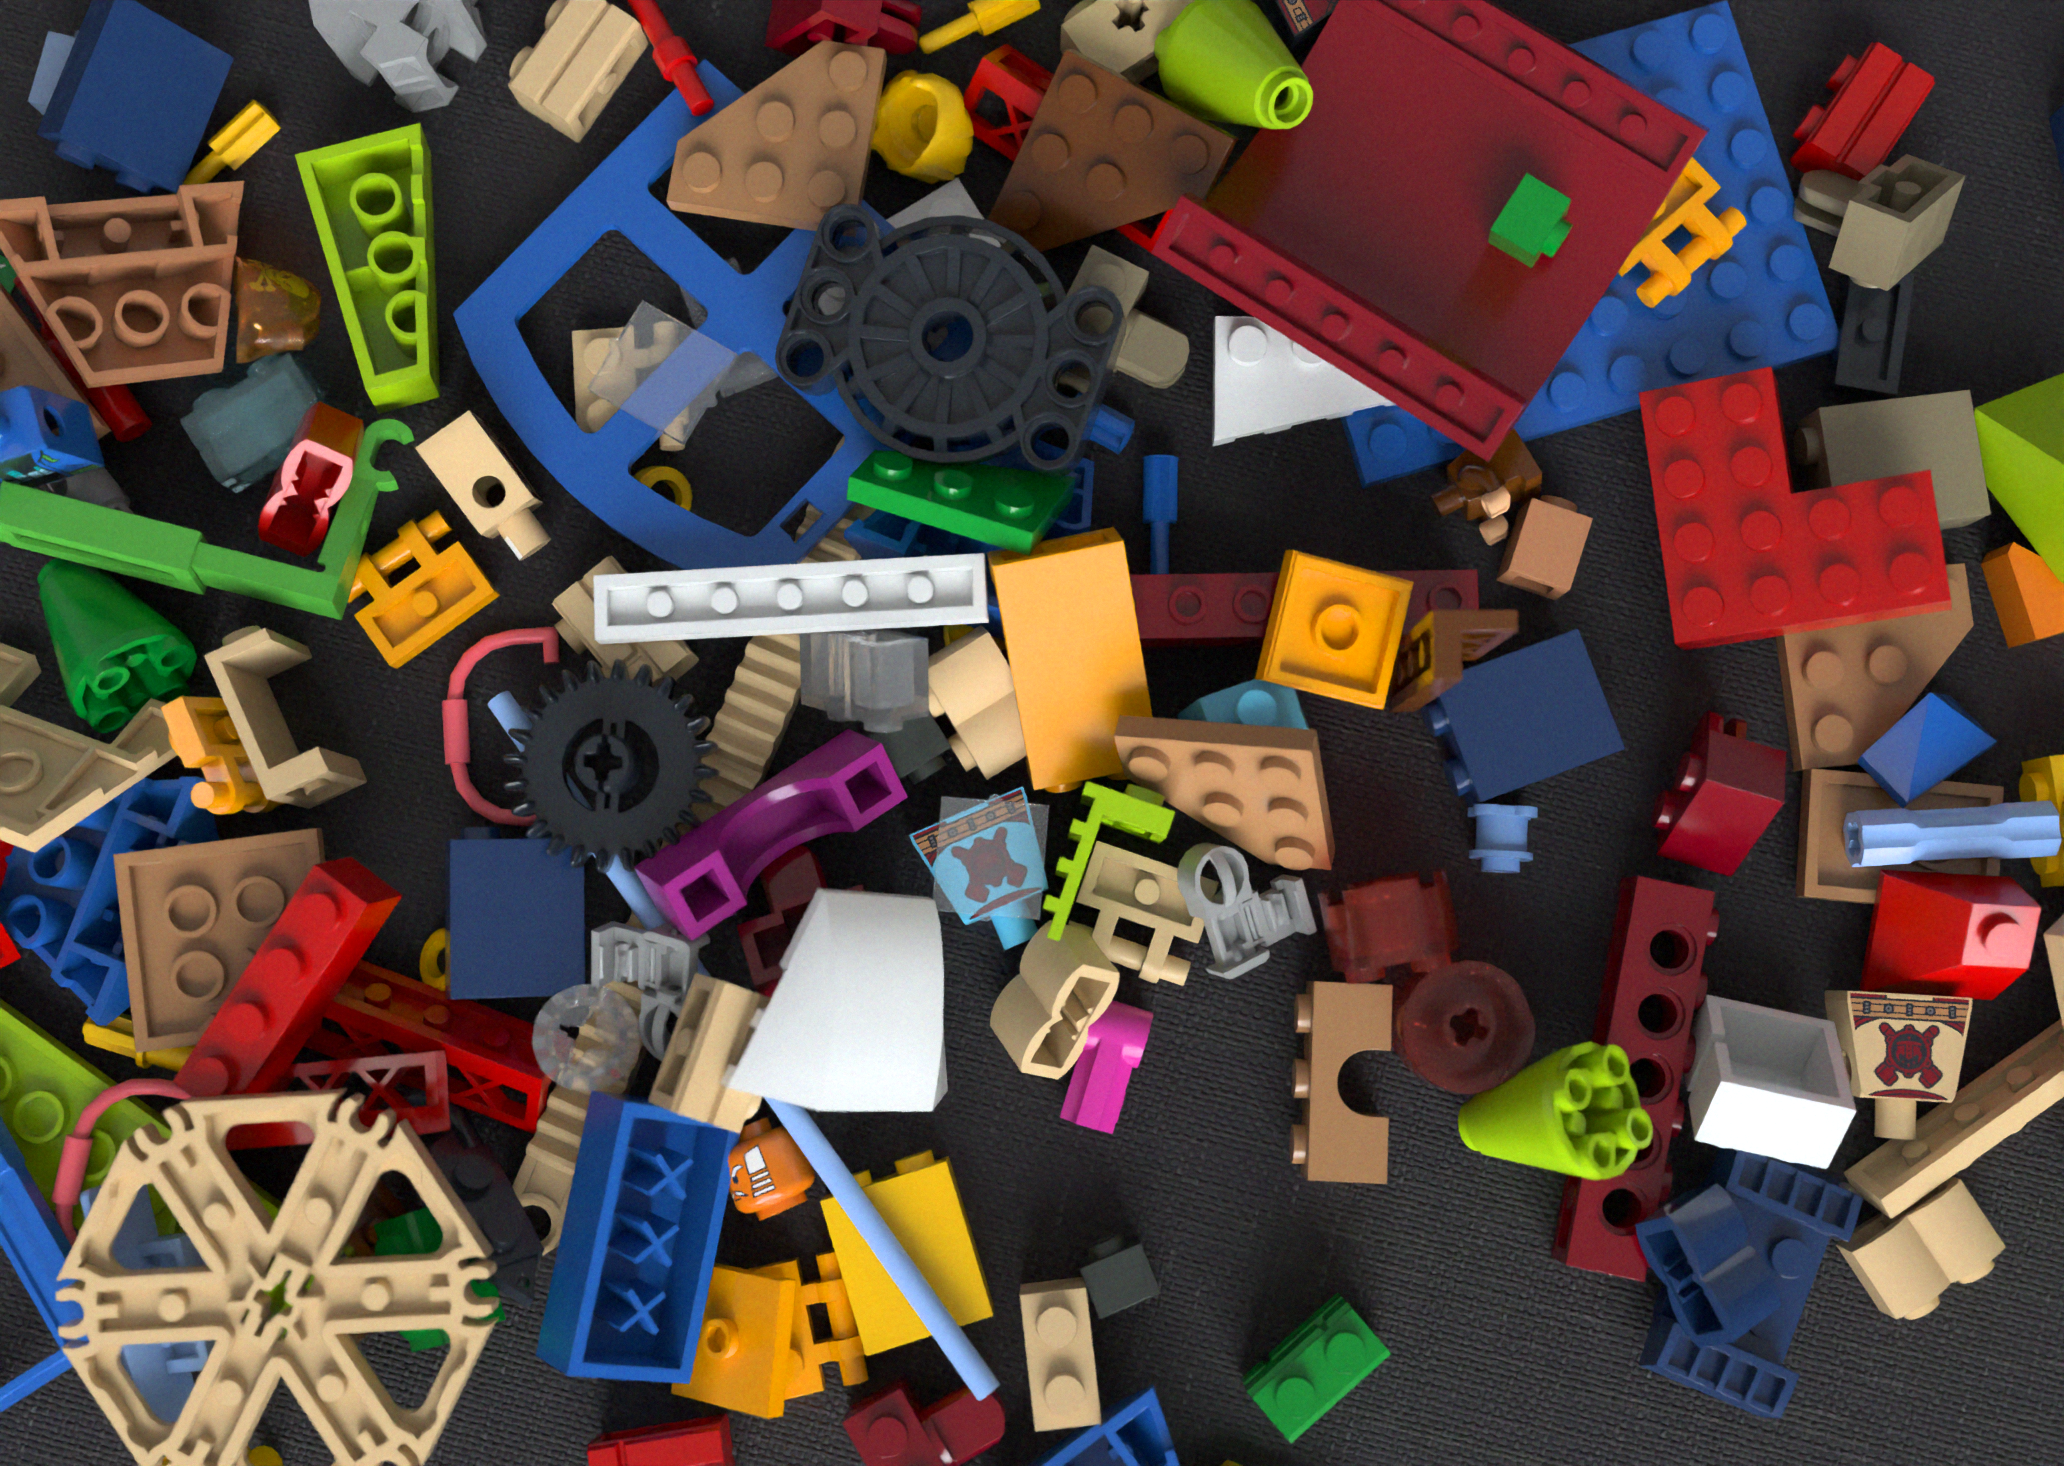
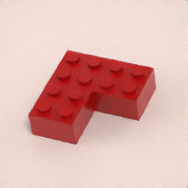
[1639,367,1952,651]

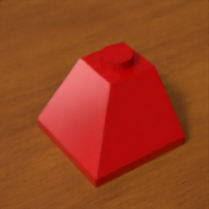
[1860,869,2041,1000]

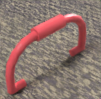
[442,627,560,827]
[51,1078,192,1247]

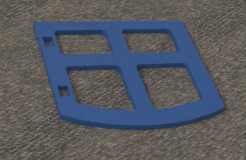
[453,59,973,570]

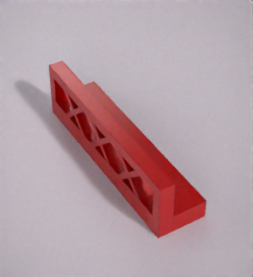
[963,44,1174,255]
[303,959,571,1134]
[225,1050,450,1150]

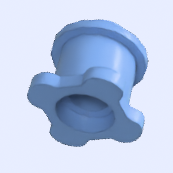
[1468,804,1538,873]

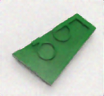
[847,450,1076,556]

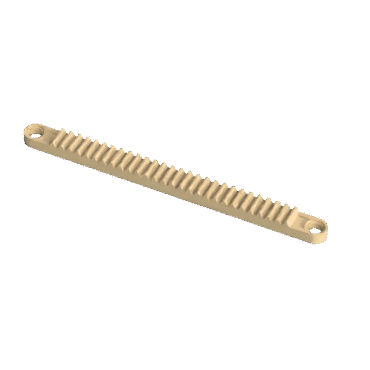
[512,436,877,1256]

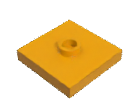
[1255,550,1414,710]
[671,1263,796,1418]

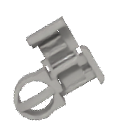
[1177,842,1317,979]
[591,921,710,1061]

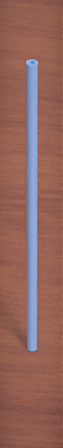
[487,691,1000,1401]

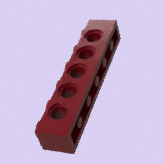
[1129,569,1479,650]
[1551,876,1719,1282]

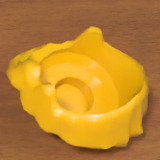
[872,70,974,184]

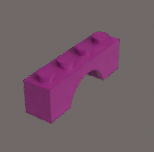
[634,729,908,941]

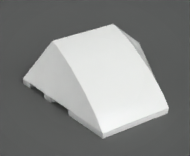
[720,888,948,1111]

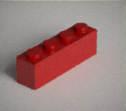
[172,857,402,1097]

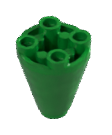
[38,558,197,733]

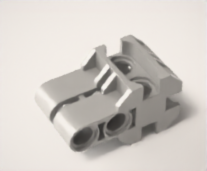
[308,0,487,113]

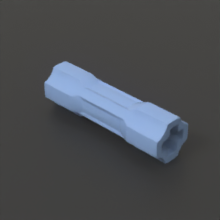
[1843,800,2062,867]

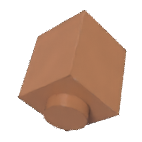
[1496,495,1593,600]

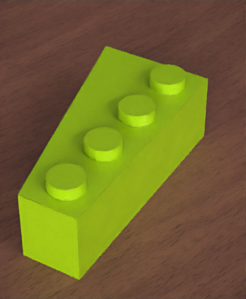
[295,123,440,414]

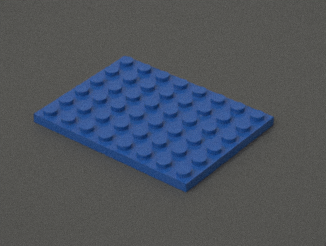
[1340,0,1839,489]

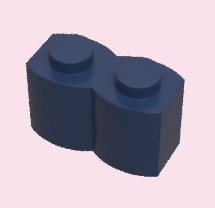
[1636,1183,1781,1348]

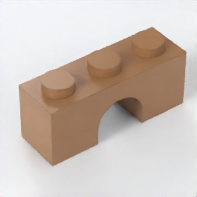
[1289,981,1393,1184]

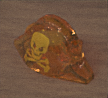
[232,254,321,363]

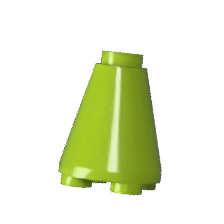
[1154,0,1313,130]
[1458,1042,1652,1180]

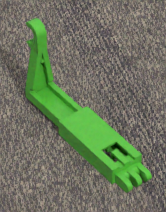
[0,419,414,620]

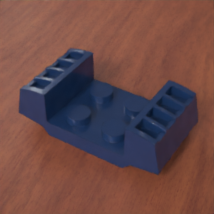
[1638,1147,1863,1418]

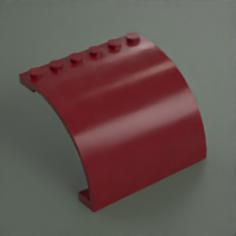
[1151,0,1710,462]

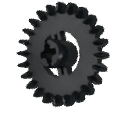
[502,658,720,874]

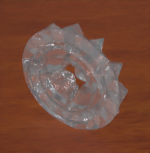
[531,984,640,1091]

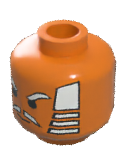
[728,1117,815,1221]

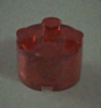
[1317,868,1462,984]
[1391,960,1536,1094]

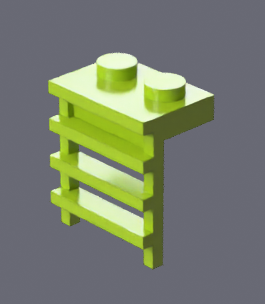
[1042,781,1175,942]

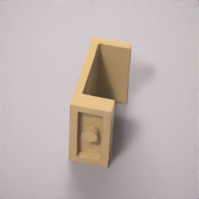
[204,626,367,809]

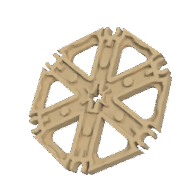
[56,1089,499,1466]

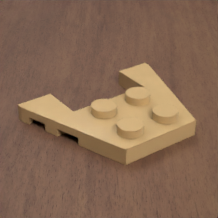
[0,643,177,853]

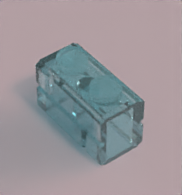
[180,353,332,493]

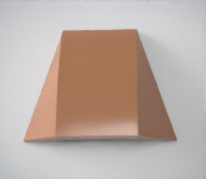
[0,181,244,388]

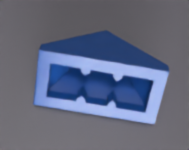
[1857,692,1997,808]

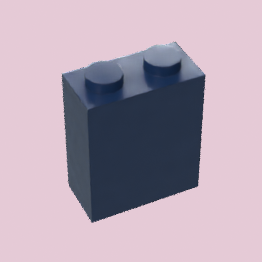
[36,0,234,197]
[1421,629,1625,807]
[445,827,585,999]

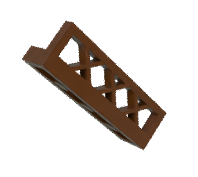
[1389,610,1518,712]

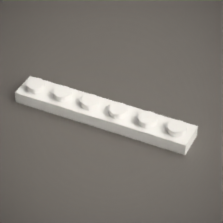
[593,553,989,644]

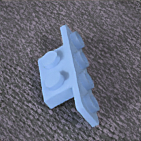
[80,1184,216,1422]

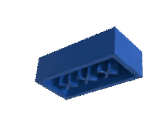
[535,1090,741,1384]

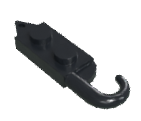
[390,1087,545,1307]

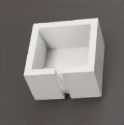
[1684,994,1856,1169]

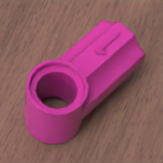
[1060,1000,1154,1134]

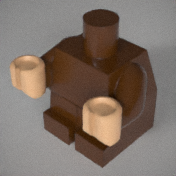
[1429,427,1542,546]

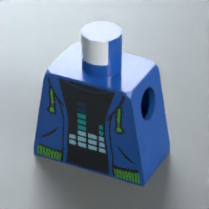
[0,385,105,488]

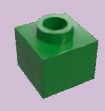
[1488,173,1573,268]

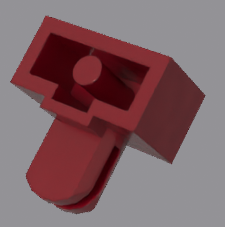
[765,0,922,58]
[1651,710,1786,877]
[736,845,864,998]
[842,1374,1005,1466]

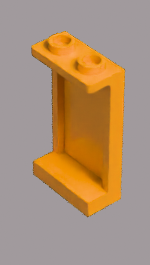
[986,527,1153,793]

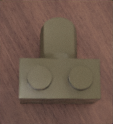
[1793,154,1965,291]
[1057,244,1189,396]

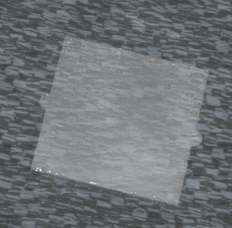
[587,300,738,445]
[933,794,1049,922]

